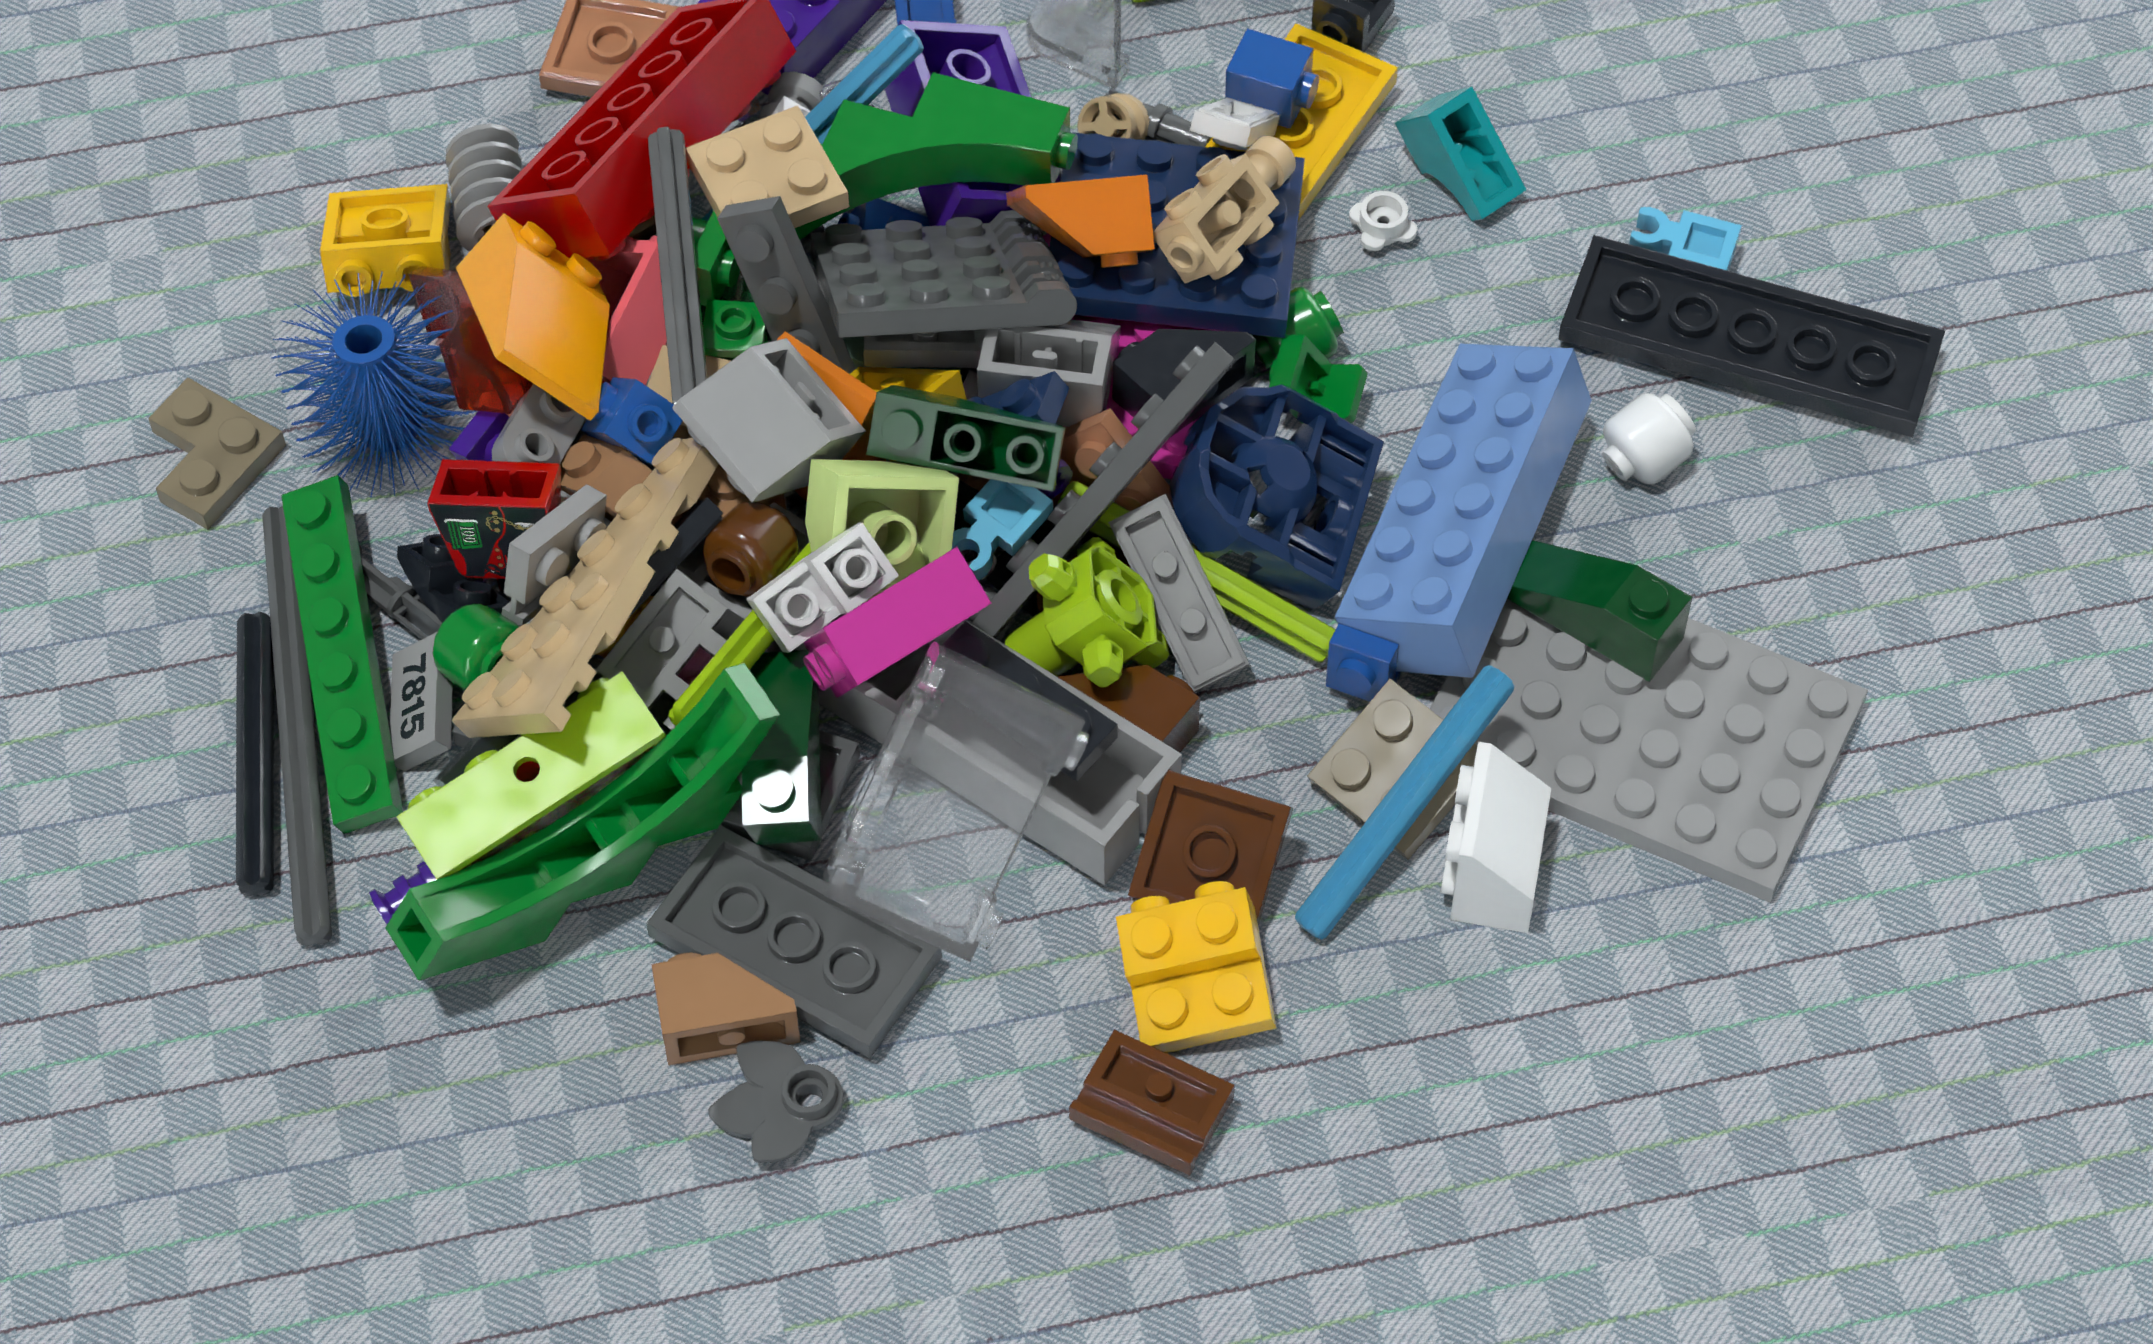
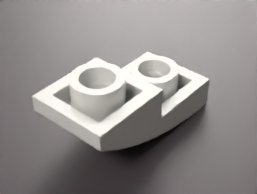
[746,522,899,653]

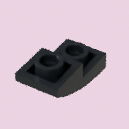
[397,534,510,623]

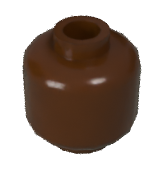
[703,502,799,597]

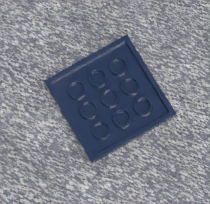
[1049,132,1305,338]

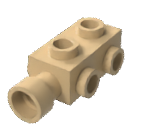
[1153,136,1296,283]

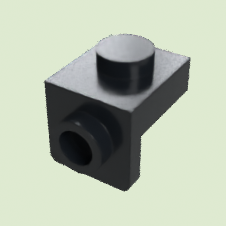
[1311,0,1395,52]

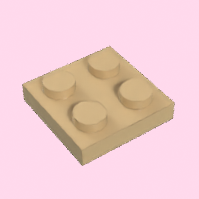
[685,105,849,228]

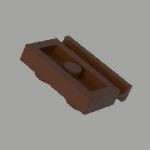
[1069,1029,1235,1176]

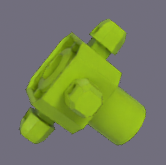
[1005,537,1169,687]

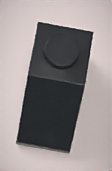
[1112,328,1256,438]

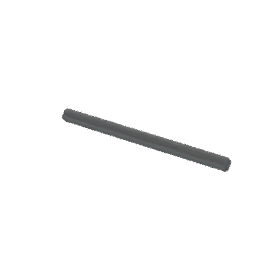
[262,506,332,946]

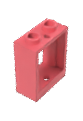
[585,236,667,385]

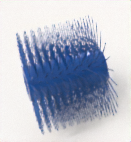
[271,271,479,497]

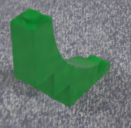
[695,72,1078,306]

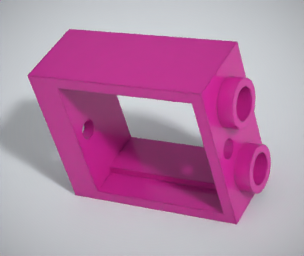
[803,547,992,698]

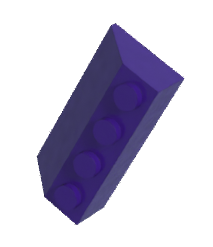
[885,20,1061,226]

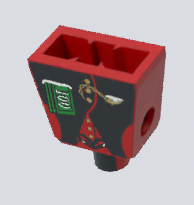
[427,459,561,596]

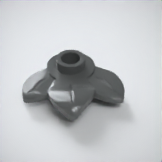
[708,1041,844,1163]

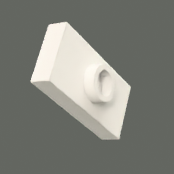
[1190,98,1280,150]

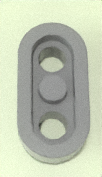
[492,384,585,463]

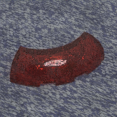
[408,266,533,414]

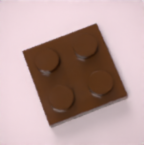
[1128,770,1294,926]

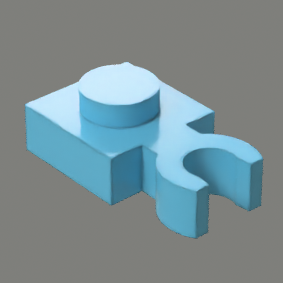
[1629,207,1742,271]
[952,479,1053,580]

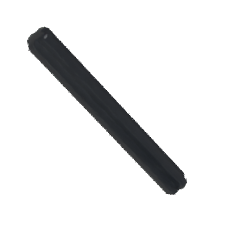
[236,612,274,896]

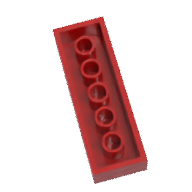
[487,0,797,261]

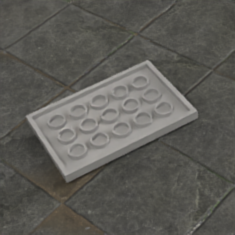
[1430,599,1868,903]

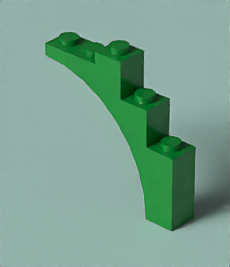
[385,663,780,981]

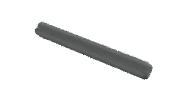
[648,127,708,405]

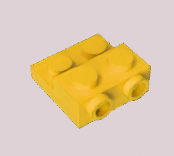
[320,184,451,297]
[1116,881,1277,1053]

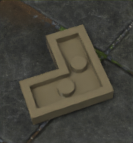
[148,377,286,530]

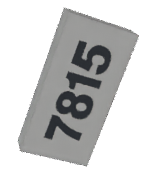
[390,632,453,771]

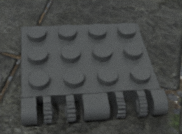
[810,210,1077,338]

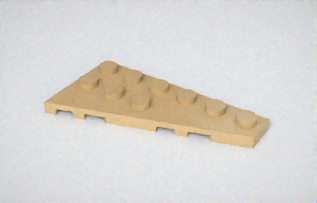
[451,438,719,738]

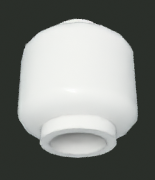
[1602,393,1696,484]

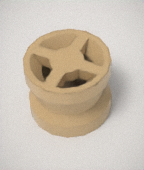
[1077,93,1149,140]

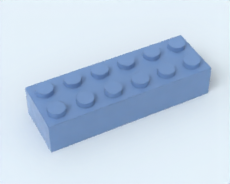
[1335,344,1592,678]

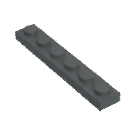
[968,342,1235,639]

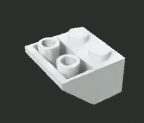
[1441,742,1551,933]

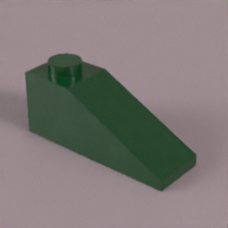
[1507,540,1692,682]
[742,650,822,845]

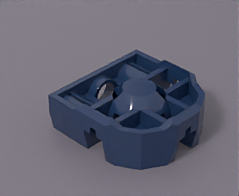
[1169,384,1384,611]

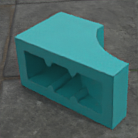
[1394,86,1527,221]

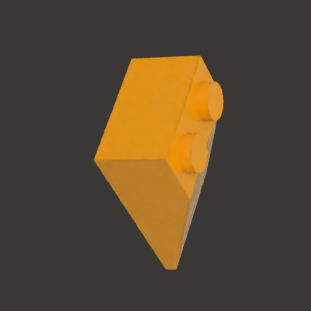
[456,213,610,421]

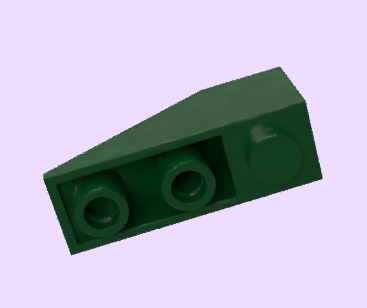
[866,385,1066,491]

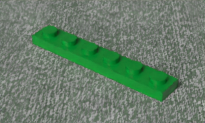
[281,475,403,834]

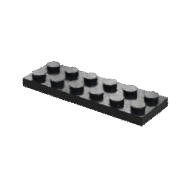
[1558,235,1946,438]

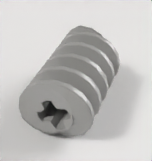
[445,124,522,252]

